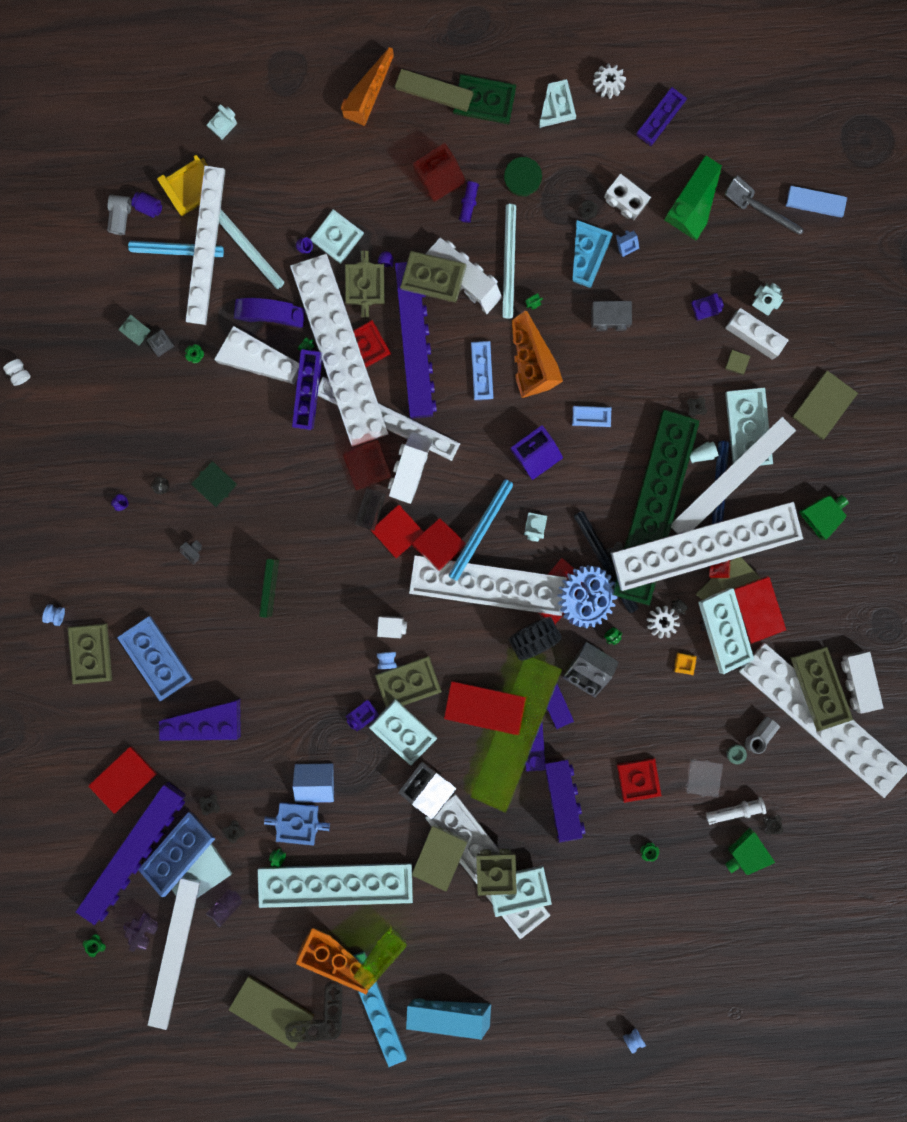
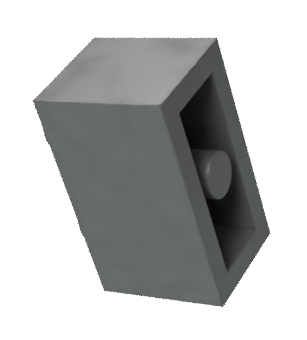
[591,301,632,331]

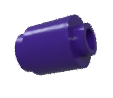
[131,192,162,218]

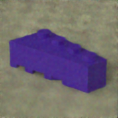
[159,699,241,741]
[545,760,585,843]

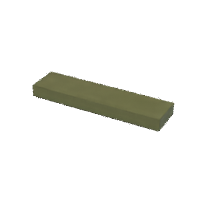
[395,69,473,112]

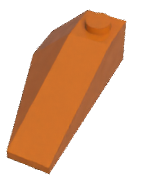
[341,47,394,126]
[512,311,563,398]
[296,927,375,995]

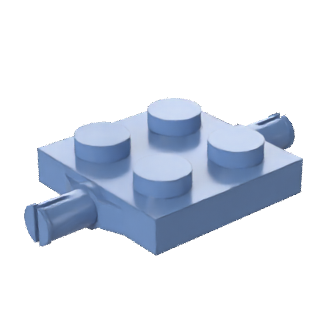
[264,802,330,845]

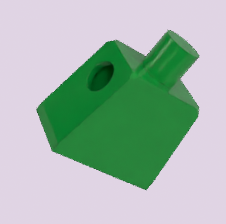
[798,495,849,540]
[725,828,775,875]

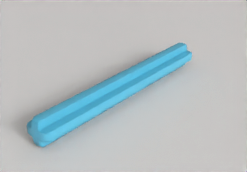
[128,241,224,257]

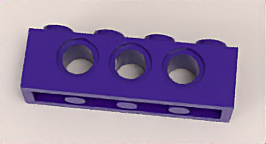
[292,349,323,430]

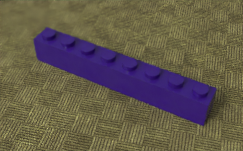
[395,262,437,419]
[76,782,186,925]

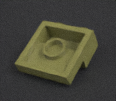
[476,849,517,896]

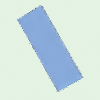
[786,186,847,218]
[471,341,493,400]

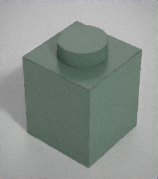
[119,315,151,345]

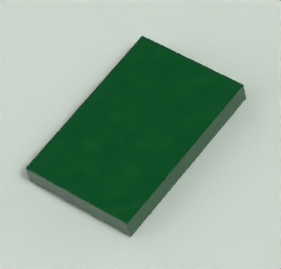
[453,74,517,124]
[259,559,279,618]

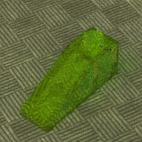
[354,927,407,990]

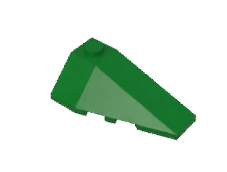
[664,156,722,241]

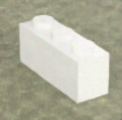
[725,308,788,360]
[841,651,883,714]

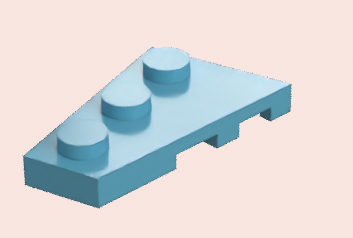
[573,220,613,288]

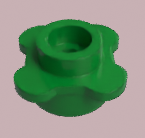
[83,934,106,957]

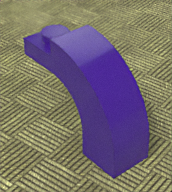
[234,298,305,328]

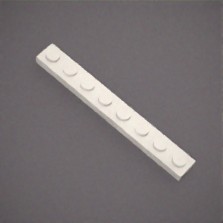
[186,166,225,325]

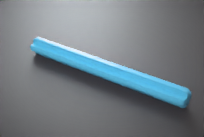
[449,479,513,581]

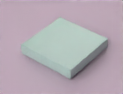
[311,209,364,264]

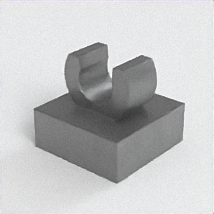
[147,330,174,357]
[180,540,202,565]

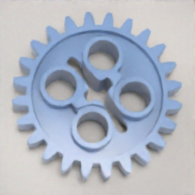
[557,565,617,628]

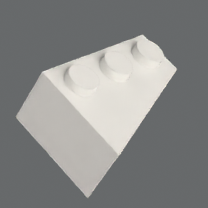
[388,432,434,504]

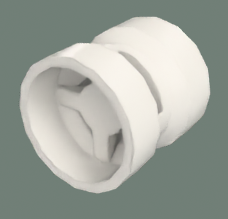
[3,359,31,386]

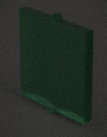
[191,461,238,507]

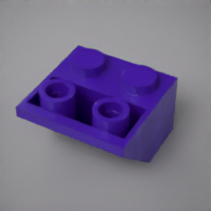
[510,425,563,480]

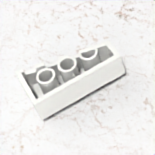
[426,238,502,314]
[214,326,299,384]

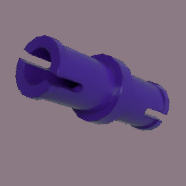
[459,181,479,223]

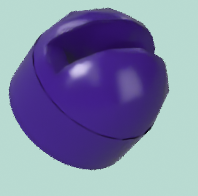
[296,237,313,253]
[378,251,393,267]
[111,494,129,511]

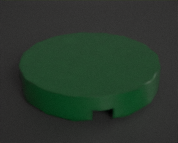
[504,157,542,197]

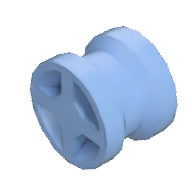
[42,604,65,626]
[377,652,397,669]
[623,1028,646,1054]

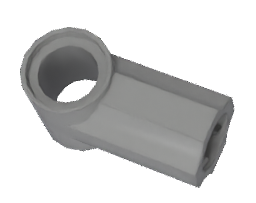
[107,194,132,235]
[745,716,780,754]

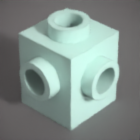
[752,282,783,316]

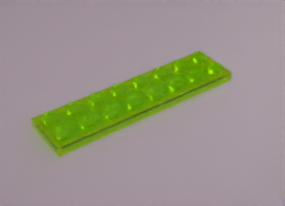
[471,657,562,813]

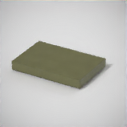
[400,251,467,303]
[792,371,858,440]
[695,557,761,600]
[68,624,112,684]
[375,656,442,708]
[412,824,469,891]

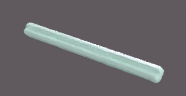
[503,204,516,319]
[219,209,284,289]

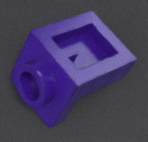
[691,292,723,321]
[346,700,379,731]

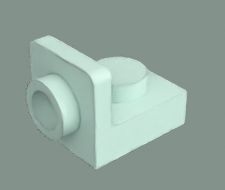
[207,104,237,140]
[524,513,547,542]

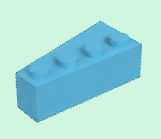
[406,998,491,1040]

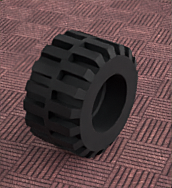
[508,617,562,661]

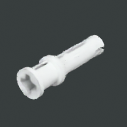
[706,797,766,825]

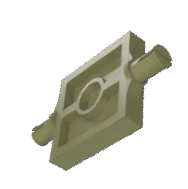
[345,251,384,317]

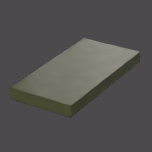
[791,647,853,732]
[229,975,314,1049]

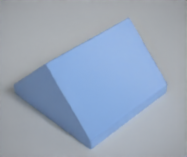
[293,763,334,803]

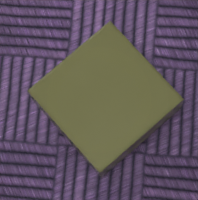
[725,350,750,375]

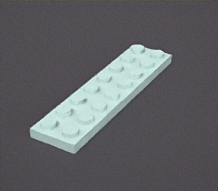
[258,863,413,908]

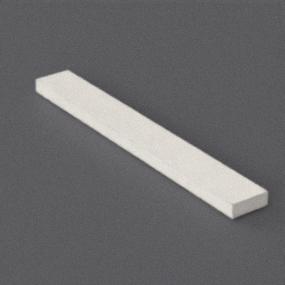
[318,377,460,461]
[671,417,796,534]
[148,877,200,1030]

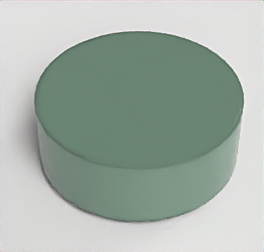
[726,744,747,764]

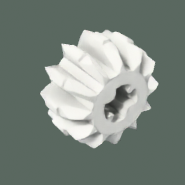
[593,63,626,99]
[646,606,680,638]

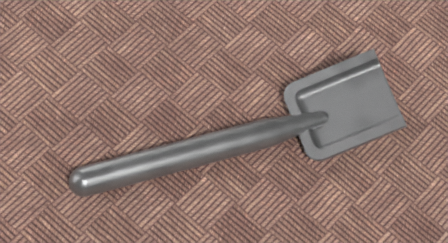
[725,175,803,235]

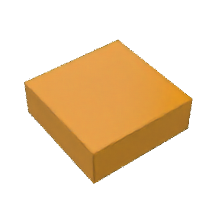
[674,653,697,675]

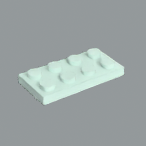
[725,388,773,466]
[698,588,754,674]

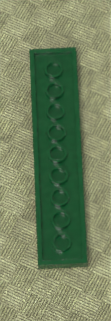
[612,410,700,605]

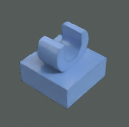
[616,230,639,257]

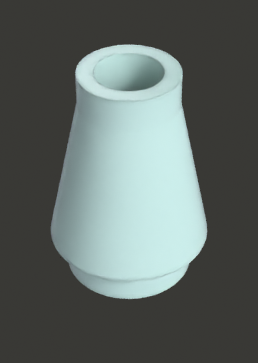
[690,442,718,463]

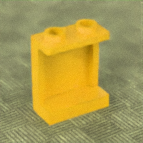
[157,155,208,216]

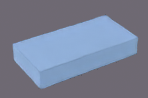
[572,406,611,427]

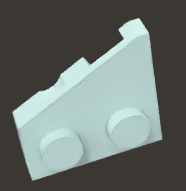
[539,79,576,128]

